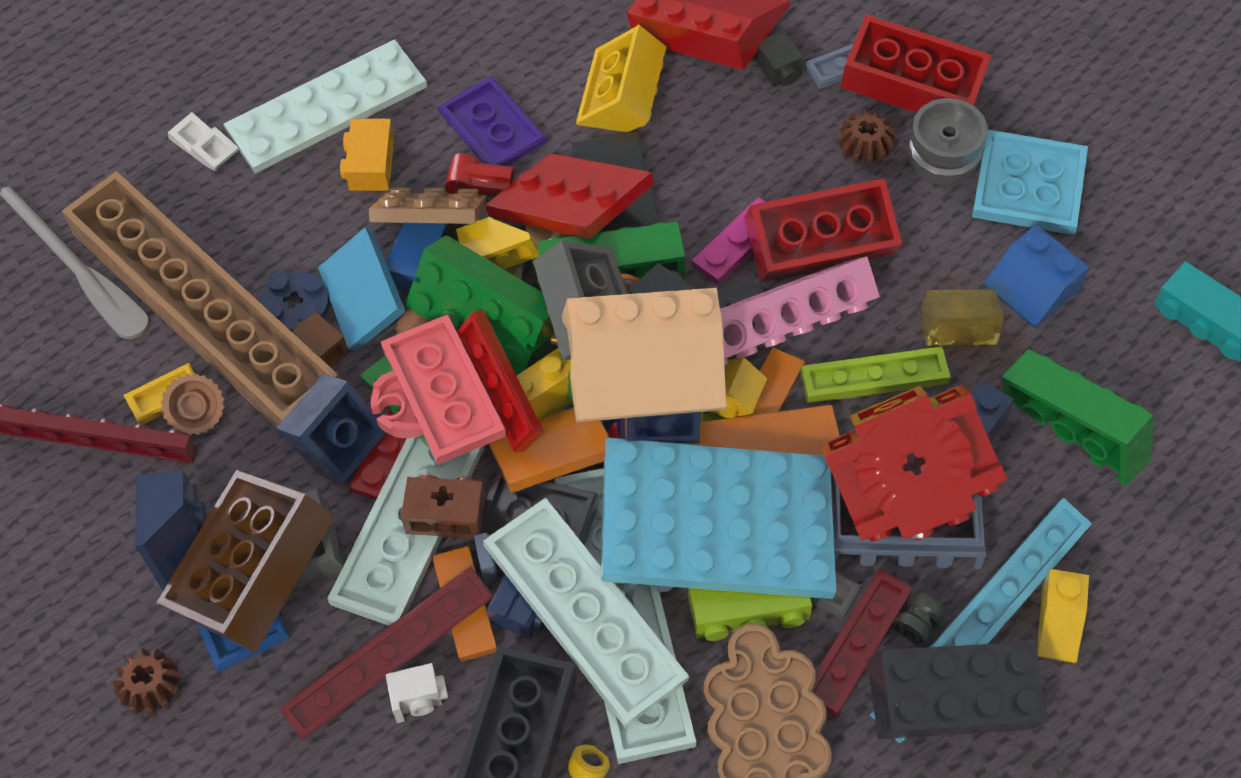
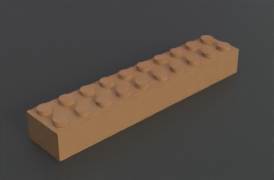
[62,171,339,428]

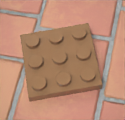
[369,188,487,224]

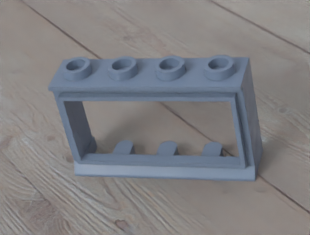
[831,472,986,569]

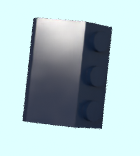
[135,470,208,591]

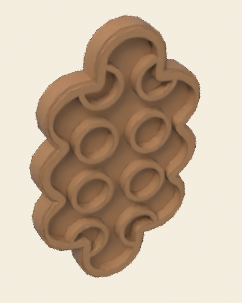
[704,624,832,778]

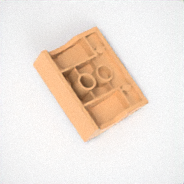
[562,288,726,422]

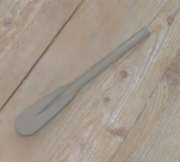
[0,186,149,339]

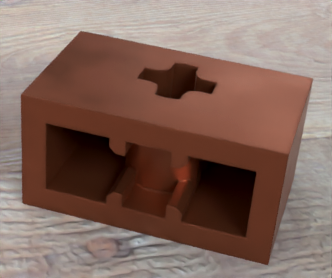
[401,475,486,539]

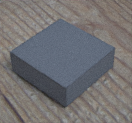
[474,533,499,583]

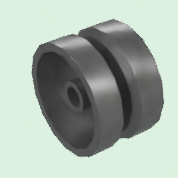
[908,98,988,186]

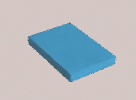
[318,227,406,351]

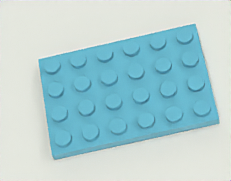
[601,438,836,599]

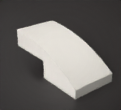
[168,112,239,171]

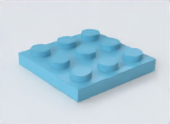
[972,130,1088,235]

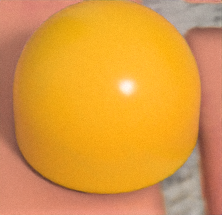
[568,745,610,778]

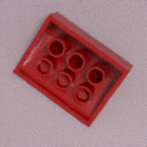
[626,0,790,70]

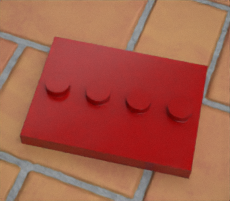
[485,153,654,239]

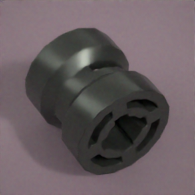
[893,592,946,647]

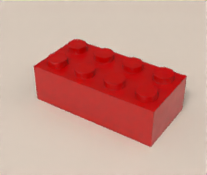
[840,14,992,113]
[744,178,902,282]

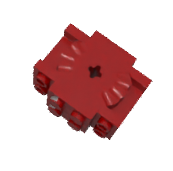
[821,384,1008,542]

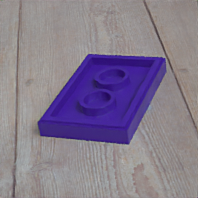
[437,76,547,166]

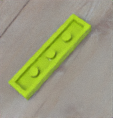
[800,347,951,404]

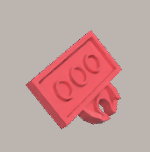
[370,314,506,465]

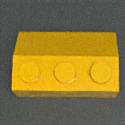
[576,25,666,132]

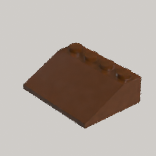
[156,470,335,653]

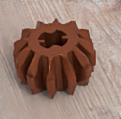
[838,109,896,168]
[112,647,182,716]

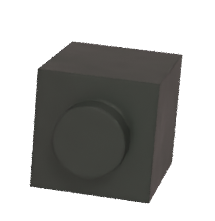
[755,31,803,87]

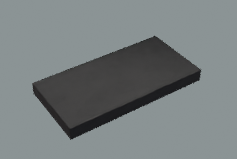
[572,132,659,233]

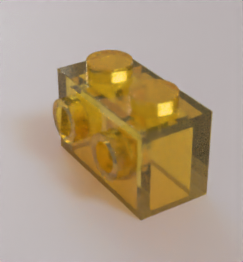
[920,289,1004,346]

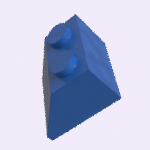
[983,224,1090,328]

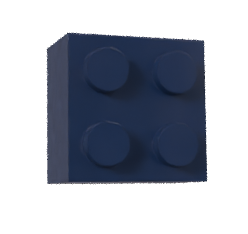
[276,374,386,484]

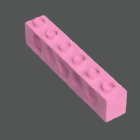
[720,257,880,365]

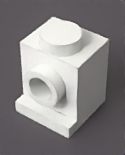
[385,663,448,723]

